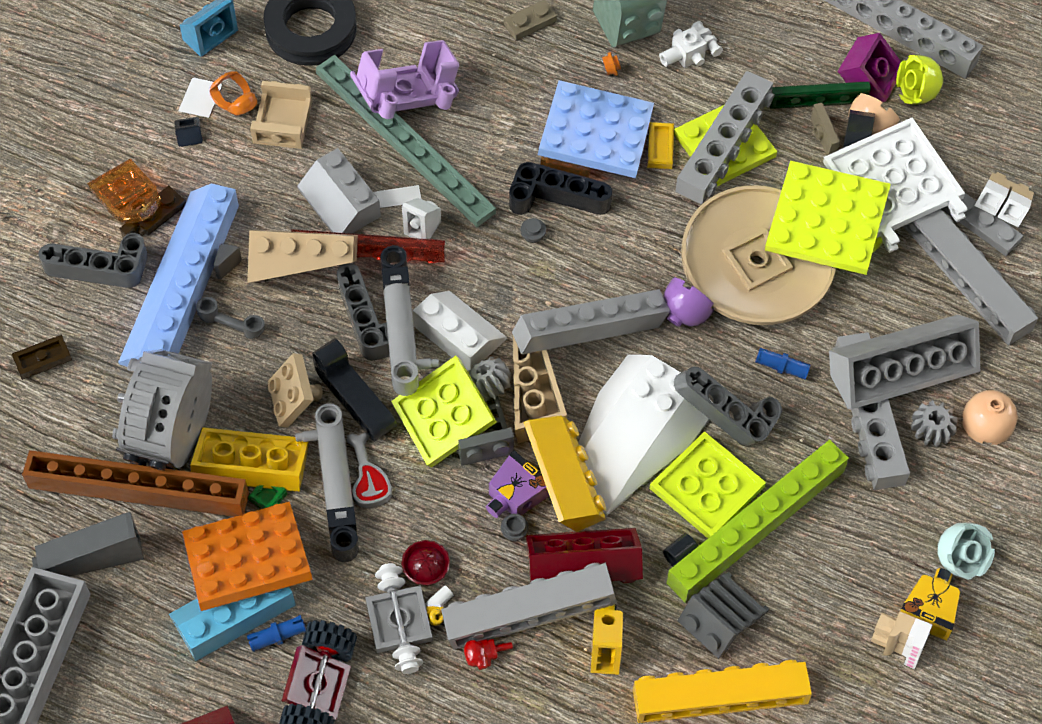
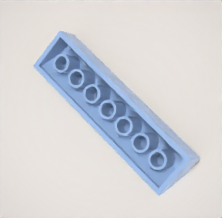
[119,184,239,367]

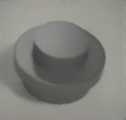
[520,218,546,243]
[501,514,528,541]

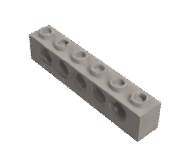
[675,71,774,204]
[832,332,910,490]

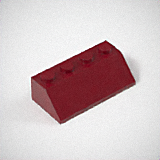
[526,528,643,583]

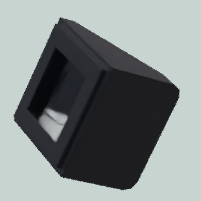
[174,117,203,147]

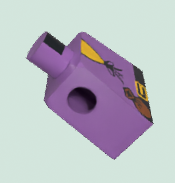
[486,450,550,518]

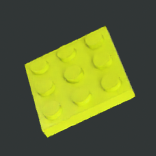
[674,105,777,186]
[391,356,497,468]
[649,431,766,538]

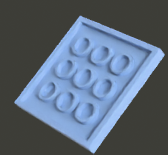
[538,80,654,178]

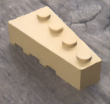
[247,230,358,283]
[513,336,568,443]

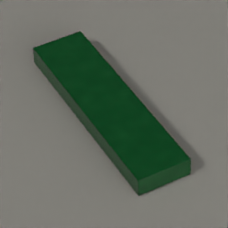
[769,81,871,109]

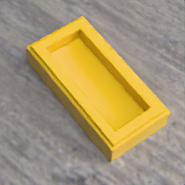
[647,122,674,169]

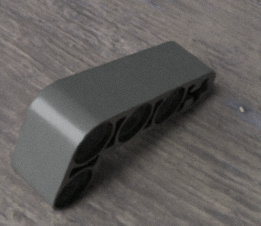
[38,233,148,288]
[337,263,389,361]
[674,367,782,446]

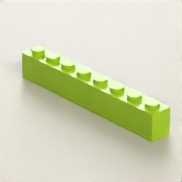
[666,439,849,603]

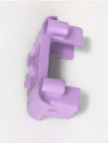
[350,40,459,119]

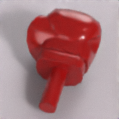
[464,639,513,670]

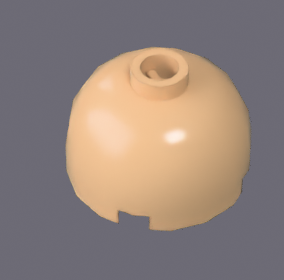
[848,93,900,136]
[962,390,1018,445]

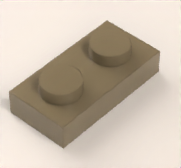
[504,0,557,41]

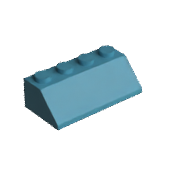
[169,587,295,661]

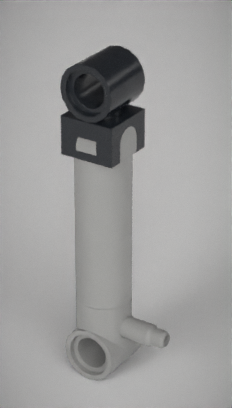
[381,245,439,396]
[295,403,359,562]

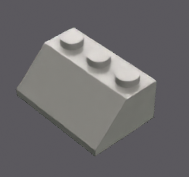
[297,148,381,235]

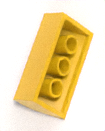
[523,415,606,532]

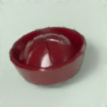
[401,540,450,586]

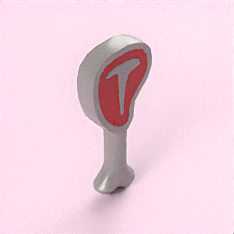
[346,432,392,508]

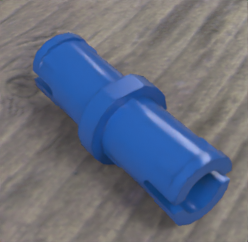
[755,347,811,380]
[247,615,306,652]

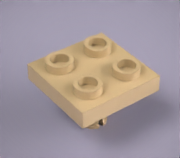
[268,353,323,428]

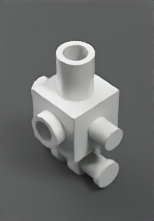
[659,21,723,68]

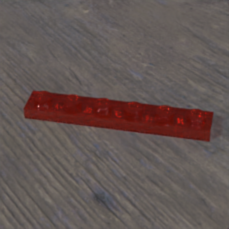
[291,229,446,263]

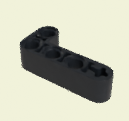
[509,162,612,215]
[312,338,397,442]

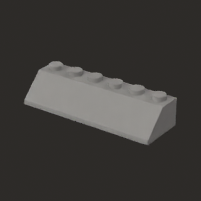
[829,315,980,409]

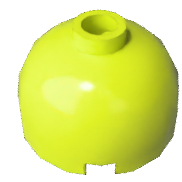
[896,55,943,104]

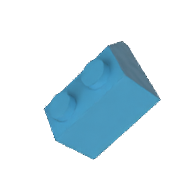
[180,0,238,57]

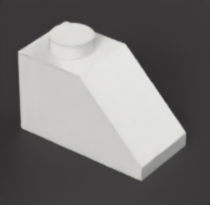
[402,198,441,244]

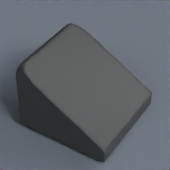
[214,244,242,279]

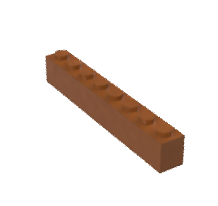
[22,450,249,517]

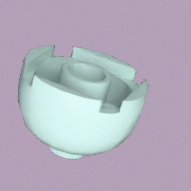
[937,522,995,580]

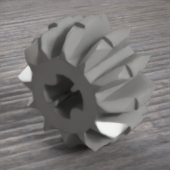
[467,356,512,402]
[911,400,958,447]

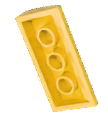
[190,427,309,492]

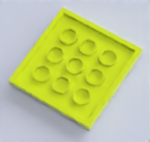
[765,160,891,275]

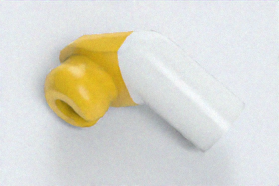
[426,585,454,626]

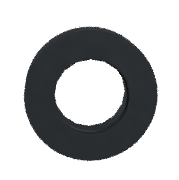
[263,0,357,66]

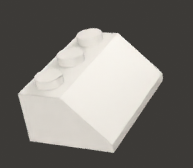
[413,291,507,370]

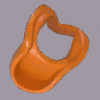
[209,71,257,116]

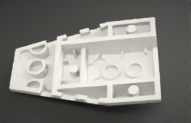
[578,355,713,516]

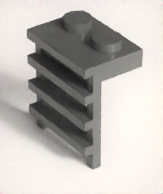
[457,395,514,466]
[677,572,770,659]

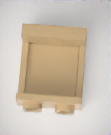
[250,81,312,149]

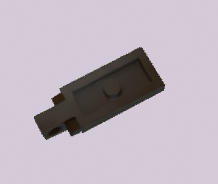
[119,185,186,237]

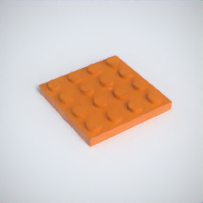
[182,501,313,611]

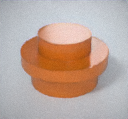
[602,52,621,76]

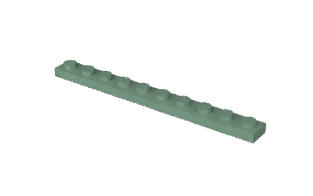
[316,55,496,227]

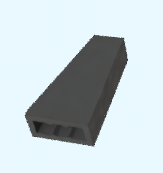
[32,512,144,577]

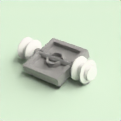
[365,563,433,674]

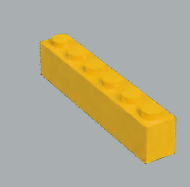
[633,660,812,723]

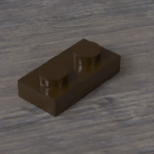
[12,334,72,380]

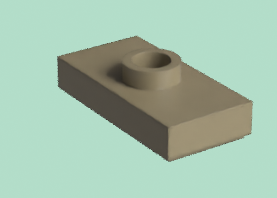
[811,103,840,155]

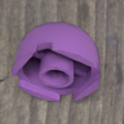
[663,277,715,327]

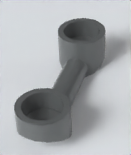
[196,297,265,339]

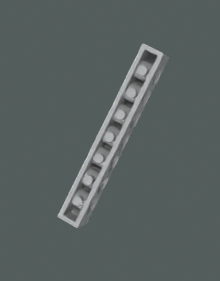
[824,0,984,79]

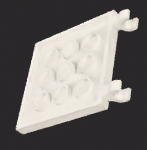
[823,118,968,253]

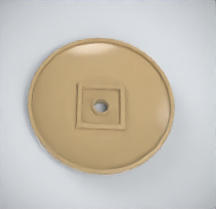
[681,185,836,325]

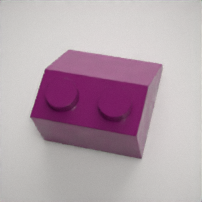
[837,33,901,102]

